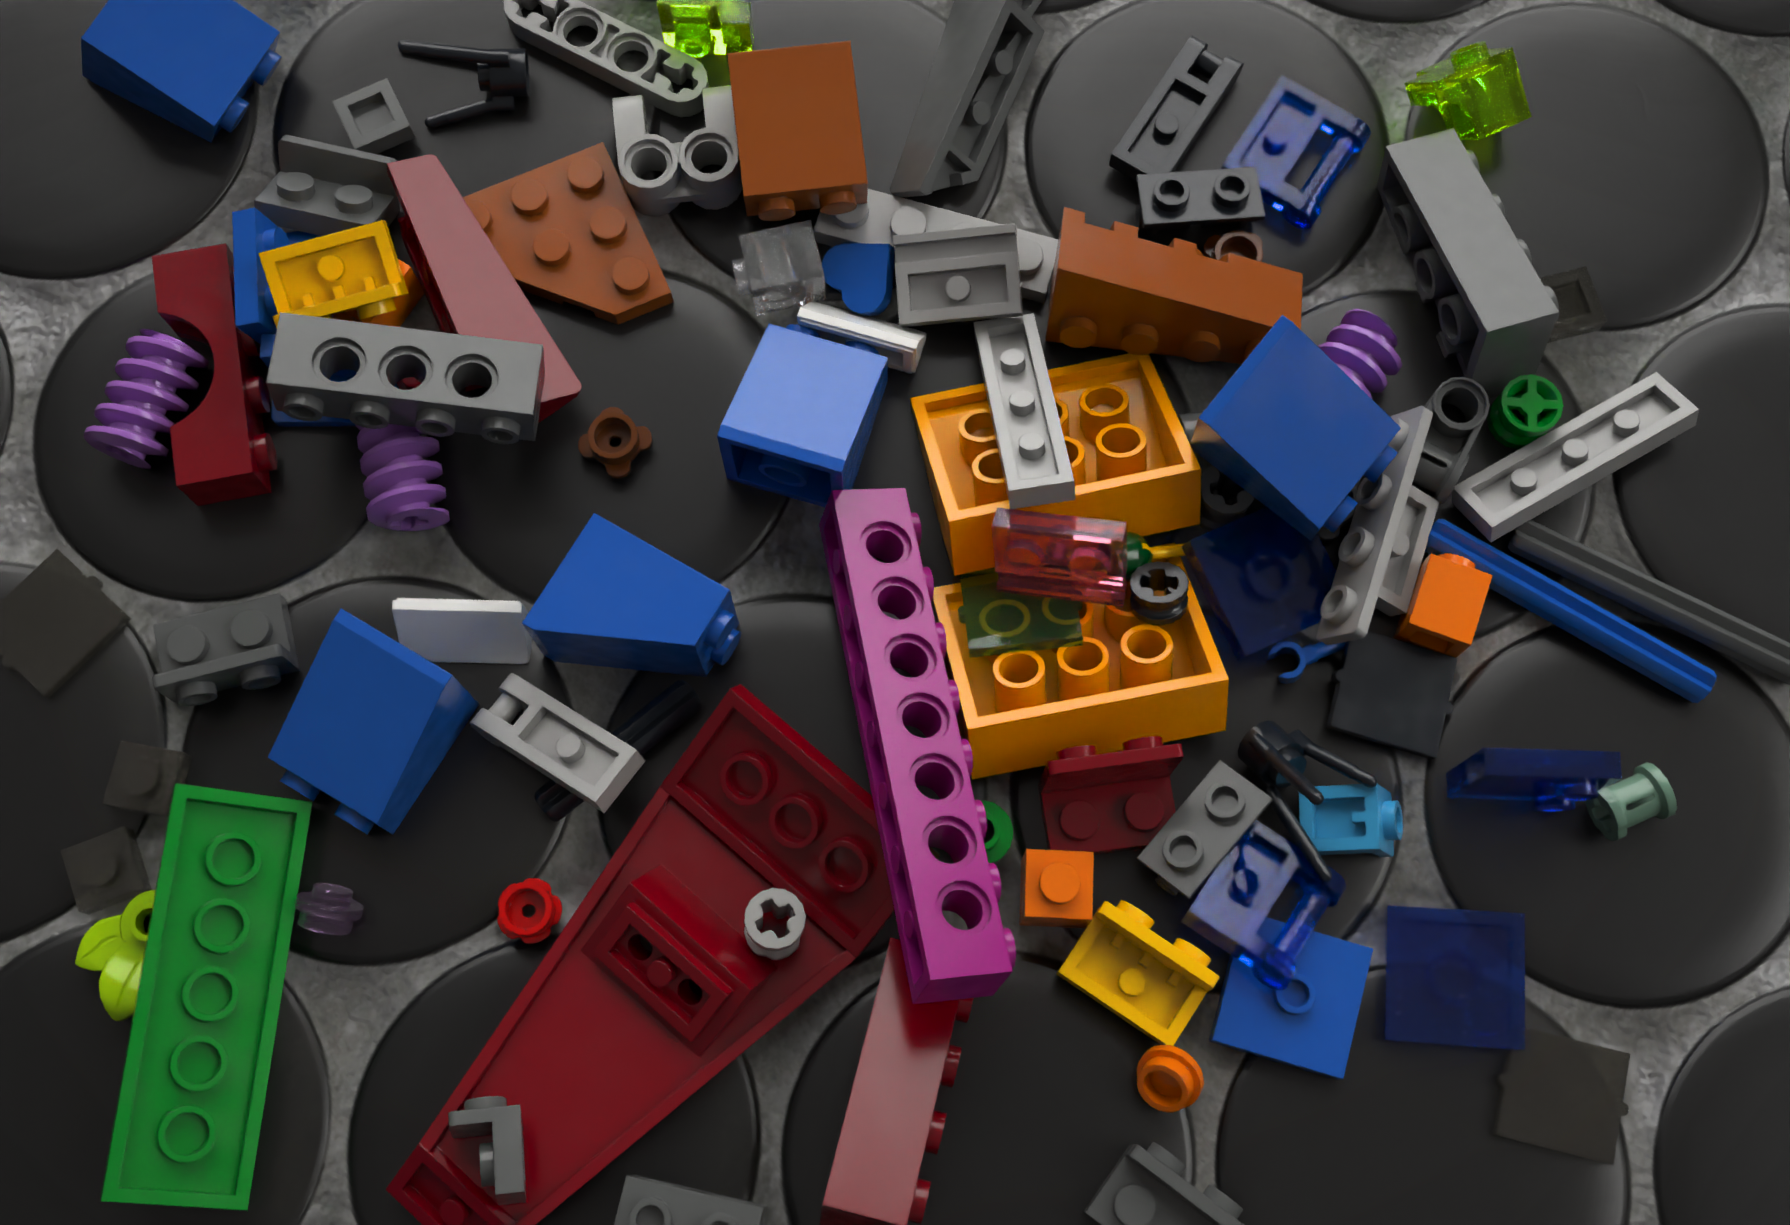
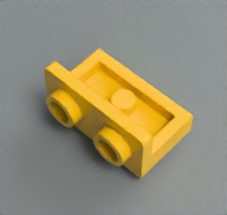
[258,220,409,329]
[1056,900,1220,1046]

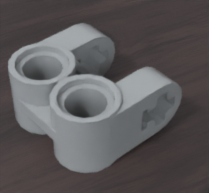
[612,85,742,216]

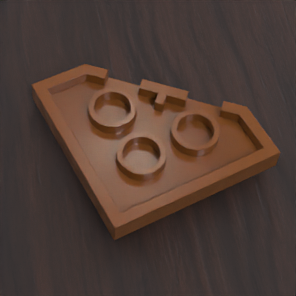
[463,142,674,325]

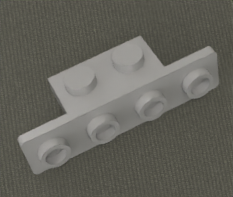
[1316,406,1439,645]

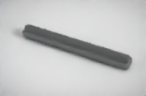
[1508,520,1790,685]

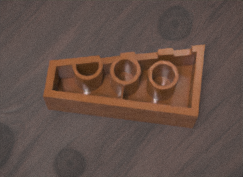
[1045,207,1303,364]

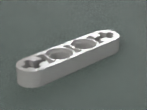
[504,0,709,117]

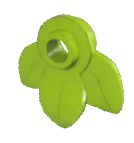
[75,890,155,1022]

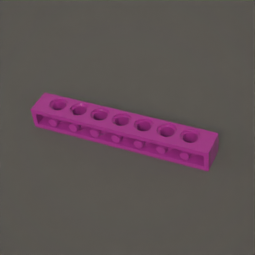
[819,488,1016,1004]

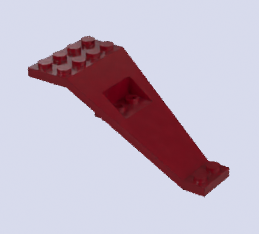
[385,684,940,1225]

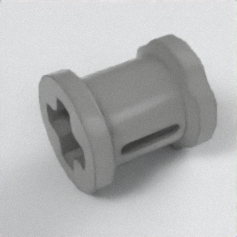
[744,888,806,960]

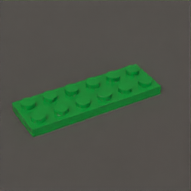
[100,783,312,1211]

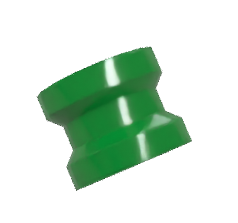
[1487,374,1564,450]

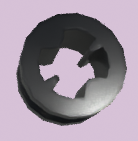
[1130,561,1189,625]

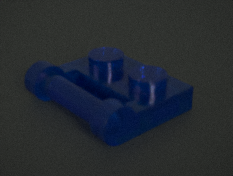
[1221,75,1371,230]
[1181,820,1347,990]

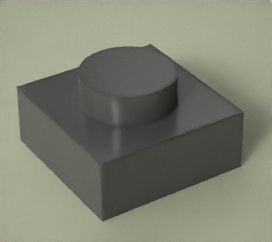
[332,78,415,154]

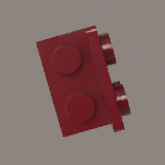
[1037,736,1184,855]

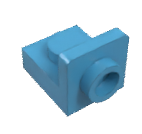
[1299,783,1403,857]

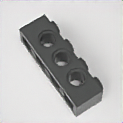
[266,312,545,444]

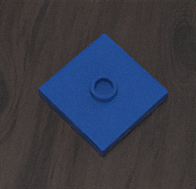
[1209,911,1373,1080]

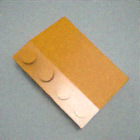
[910,353,1201,576]
[932,543,1229,779]

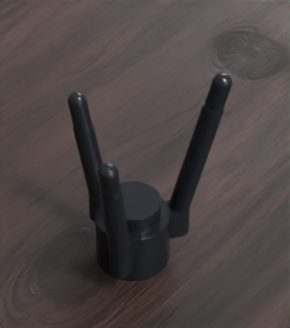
[397,39,530,128]
[1238,720,1377,882]

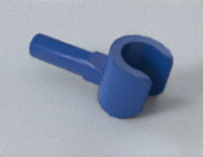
[1267,641,1346,684]

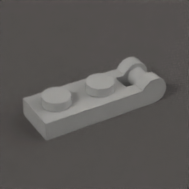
[469,673,645,813]

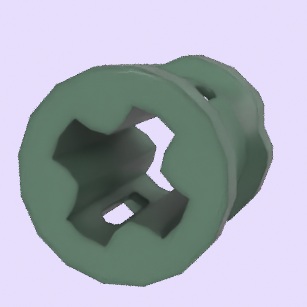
[1585,762,1677,842]

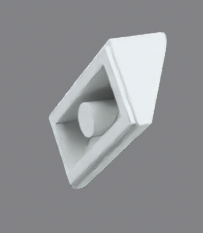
[797,302,926,374]
[392,598,532,664]

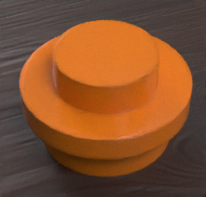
[1137,1045,1204,1113]

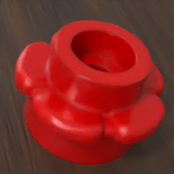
[497,878,562,944]

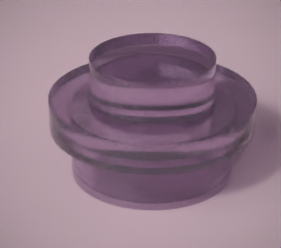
[294,883,364,935]

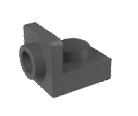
[448,1096,527,1205]

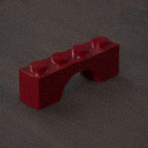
[152,243,277,506]

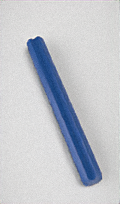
[1425,519,1717,703]

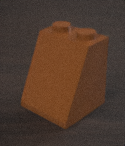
[727,40,868,221]

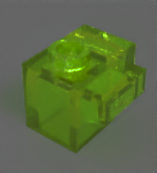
[657,0,754,58]
[1405,41,1532,140]

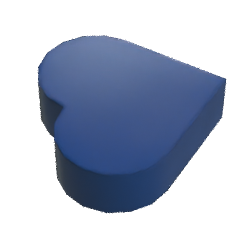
[821,243,895,317]

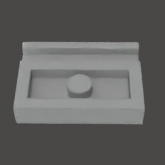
[892,223,1023,327]

